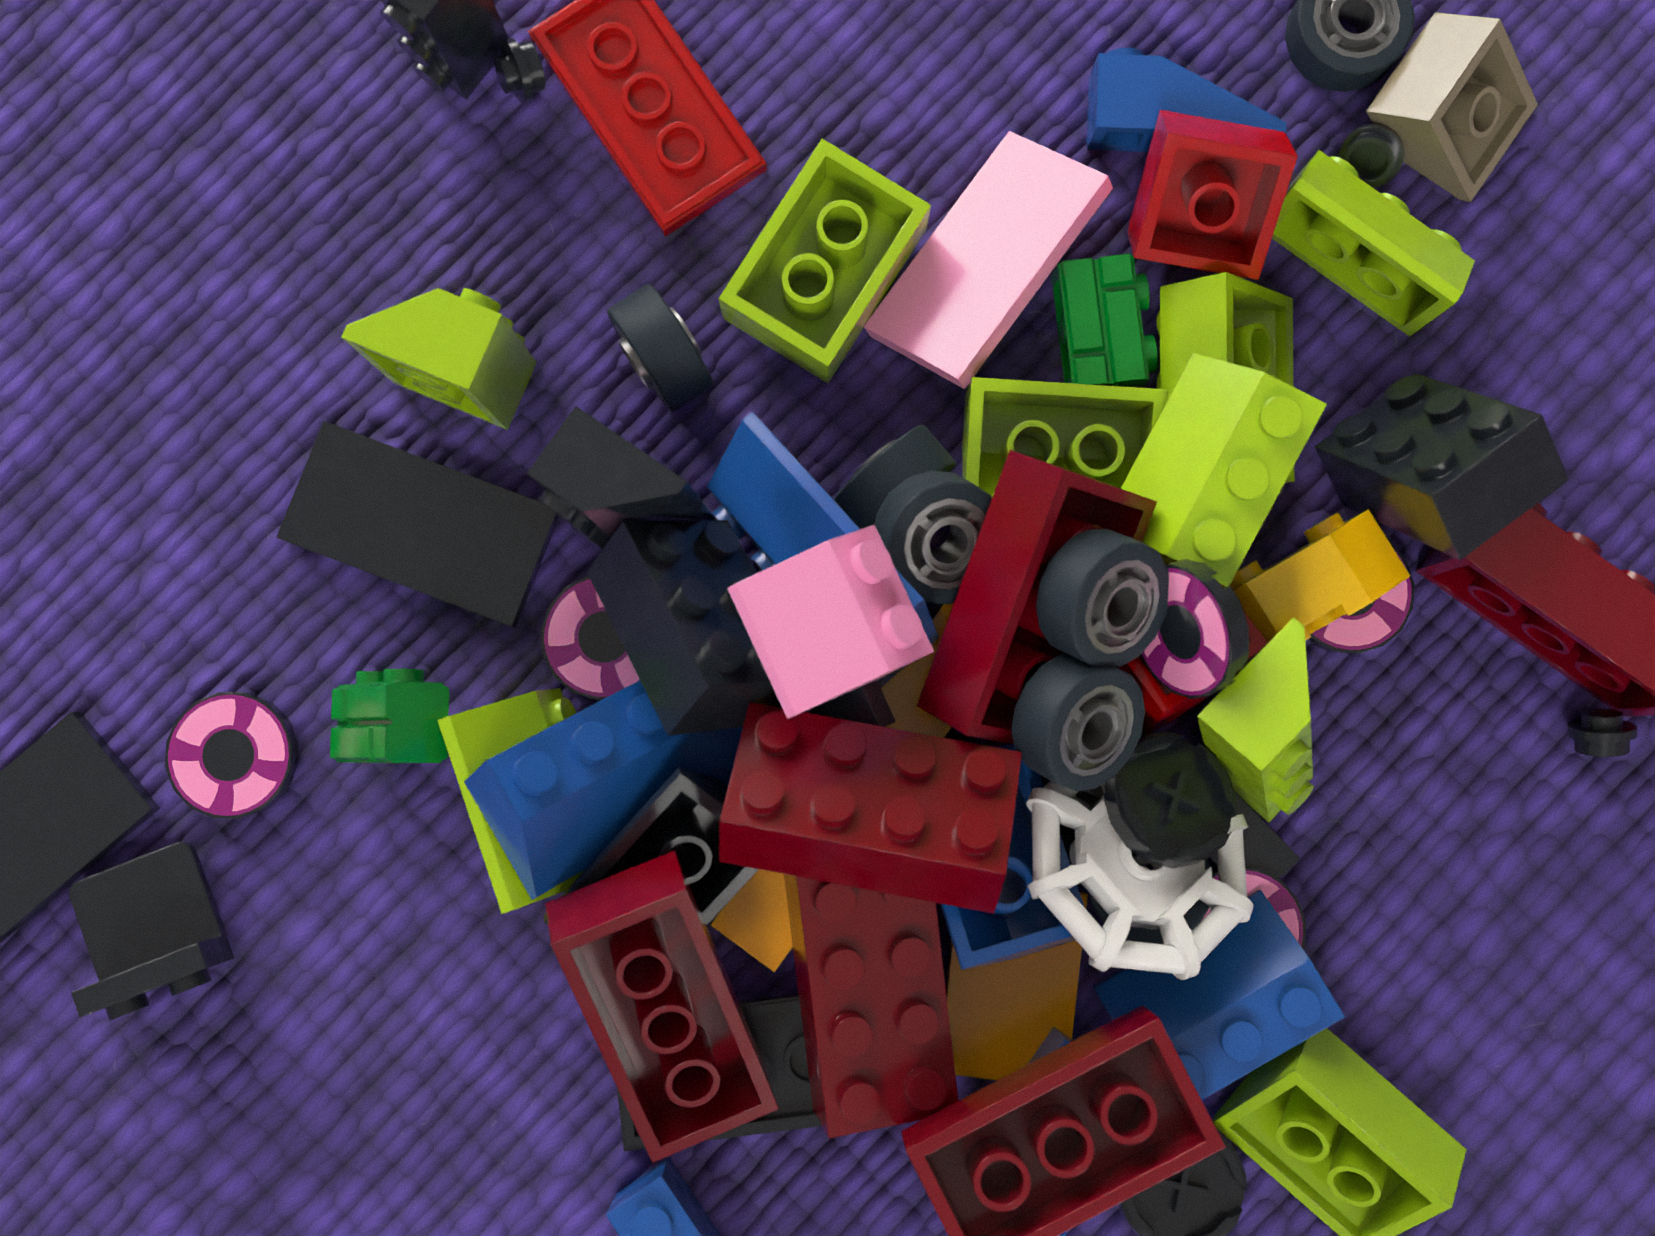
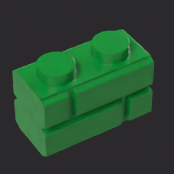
[1051,254,1157,388]
[330,669,449,763]

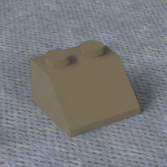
[1366,12,1538,202]

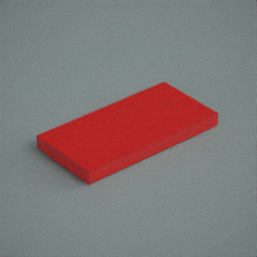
[527,0,767,237]

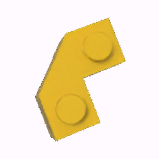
[1229,509,1410,643]

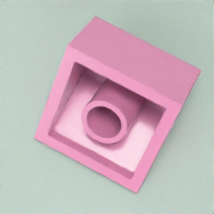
[727,525,934,719]

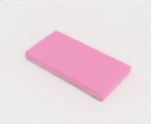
[864,131,1113,389]

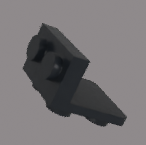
[69,842,234,1021]

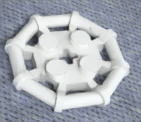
[1026,781,1254,980]

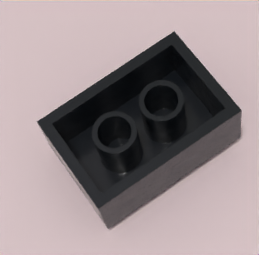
[1314,373,1569,560]
[587,520,782,736]

